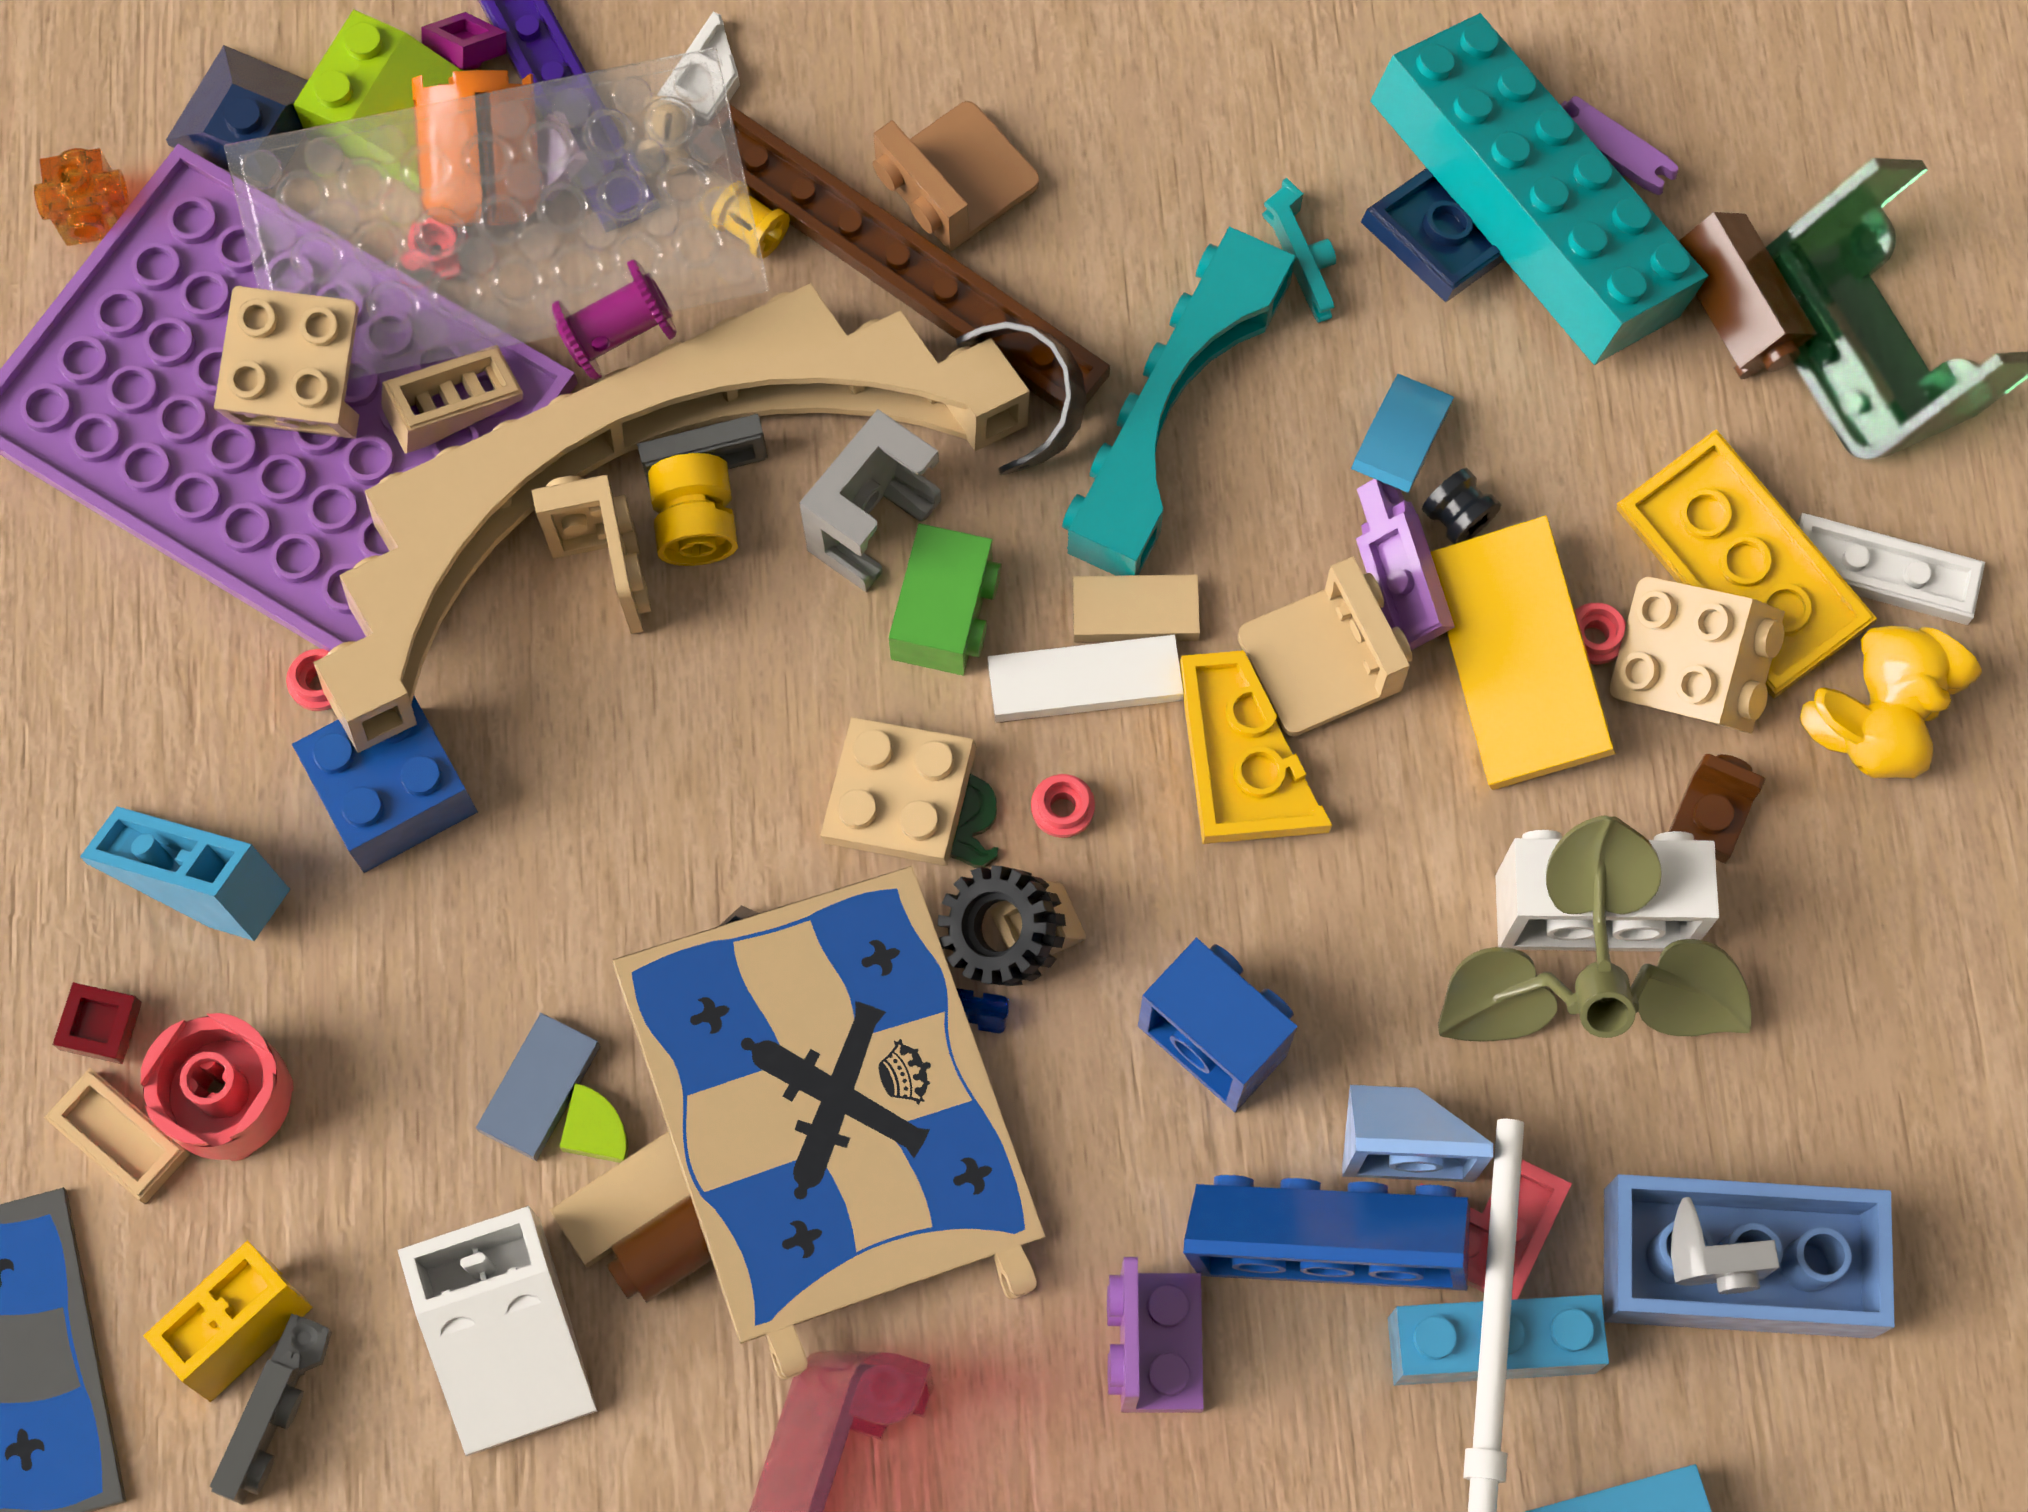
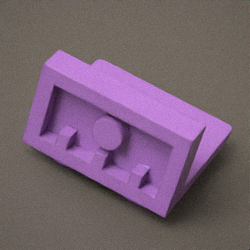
[1107,1257,1203,1413]

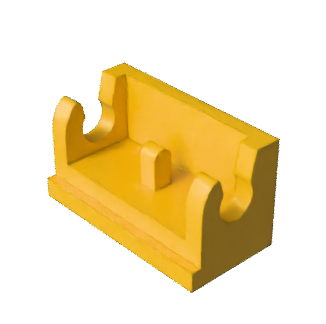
[143,1240,313,1402]

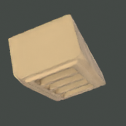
[381,345,523,453]

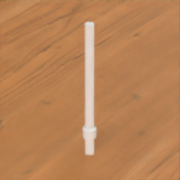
[1463,1119,1524,1512]

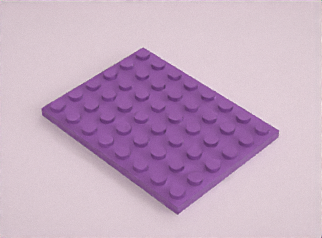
[0,144,578,652]

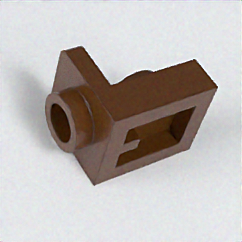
[1668,754,1766,864]

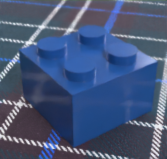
[292,696,478,873]
[1138,937,1298,1113]

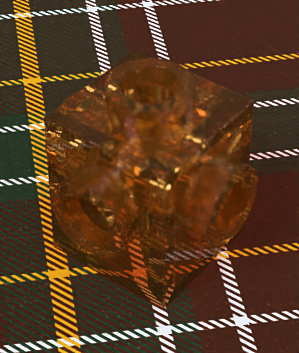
[34,148,129,246]

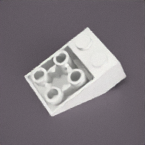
[398,1206,597,1456]

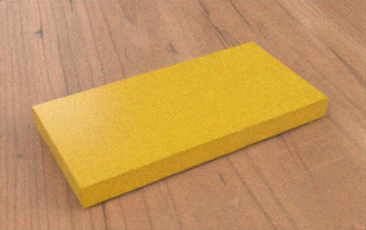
[1616,429,1877,699]
[1430,515,1616,790]

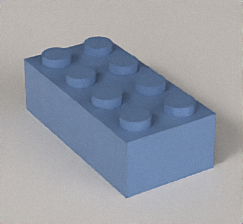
[1604,1174,1895,1339]

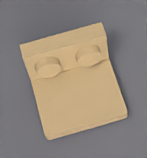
[214,286,359,439]

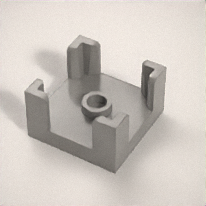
[799,409,941,592]

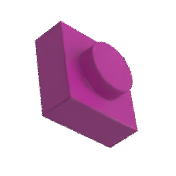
[421,12,506,70]

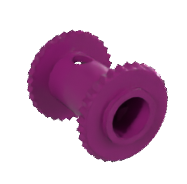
[552,259,677,380]

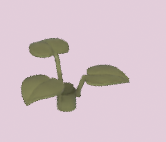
[1438,815,1751,1041]

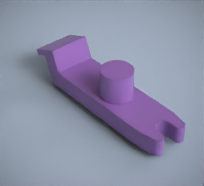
[1561,96,1678,195]

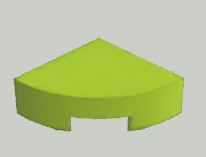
[560,1083,628,1163]

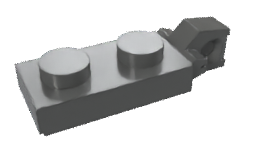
[209,1314,332,1505]

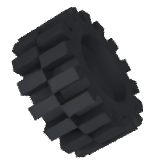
[937,865,1066,986]

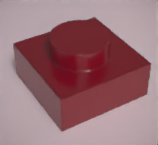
[52,982,142,1064]

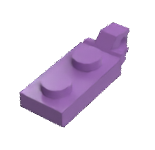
[1356,479,1455,651]

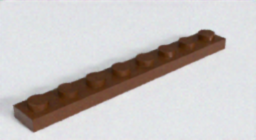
[690,103,1110,412]

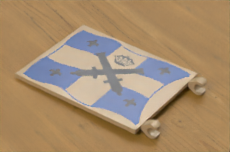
[612,866,1046,1379]

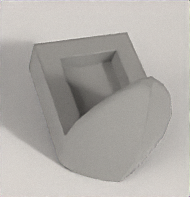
[1671,1197,1779,1294]

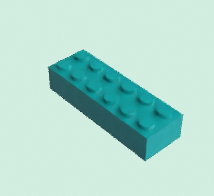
[1370,13,1709,365]

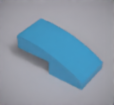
[1351,374,1454,493]

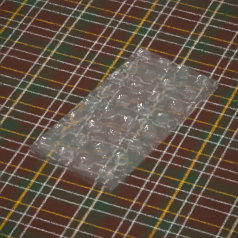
[223,47,770,380]

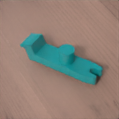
[1262,178,1336,323]

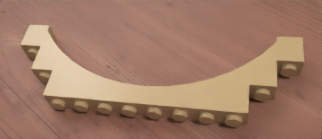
[313,283,1030,753]

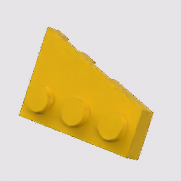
[1179,650,1332,844]

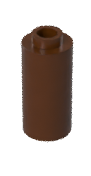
[606,1195,712,1303]

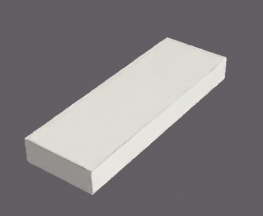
[1797,513,1985,625]
[988,635,1184,722]

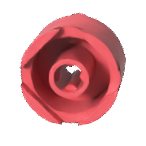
[140,1013,293,1161]

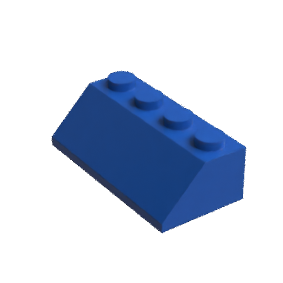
[1183,1175,1470,1291]

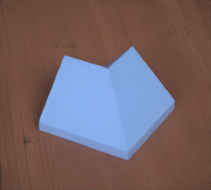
[1342,1085,1493,1182]

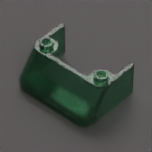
[1766,158,2028,459]

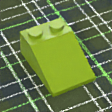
[293,9,462,190]

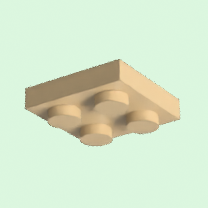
[820,717,977,866]

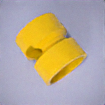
[648,453,738,566]

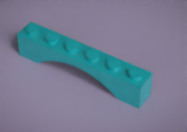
[1062,226,1296,576]

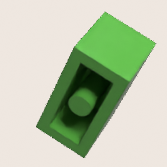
[888,523,1002,676]

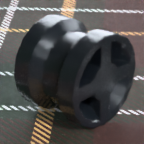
[1421,467,1502,544]

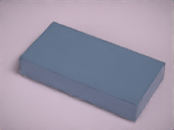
[476,1013,601,1162]

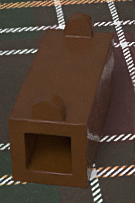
[1679,212,1817,379]

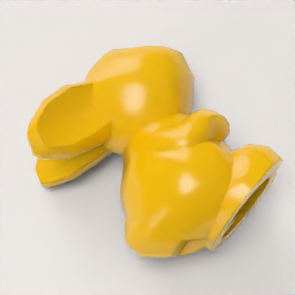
[1799,626,1982,779]

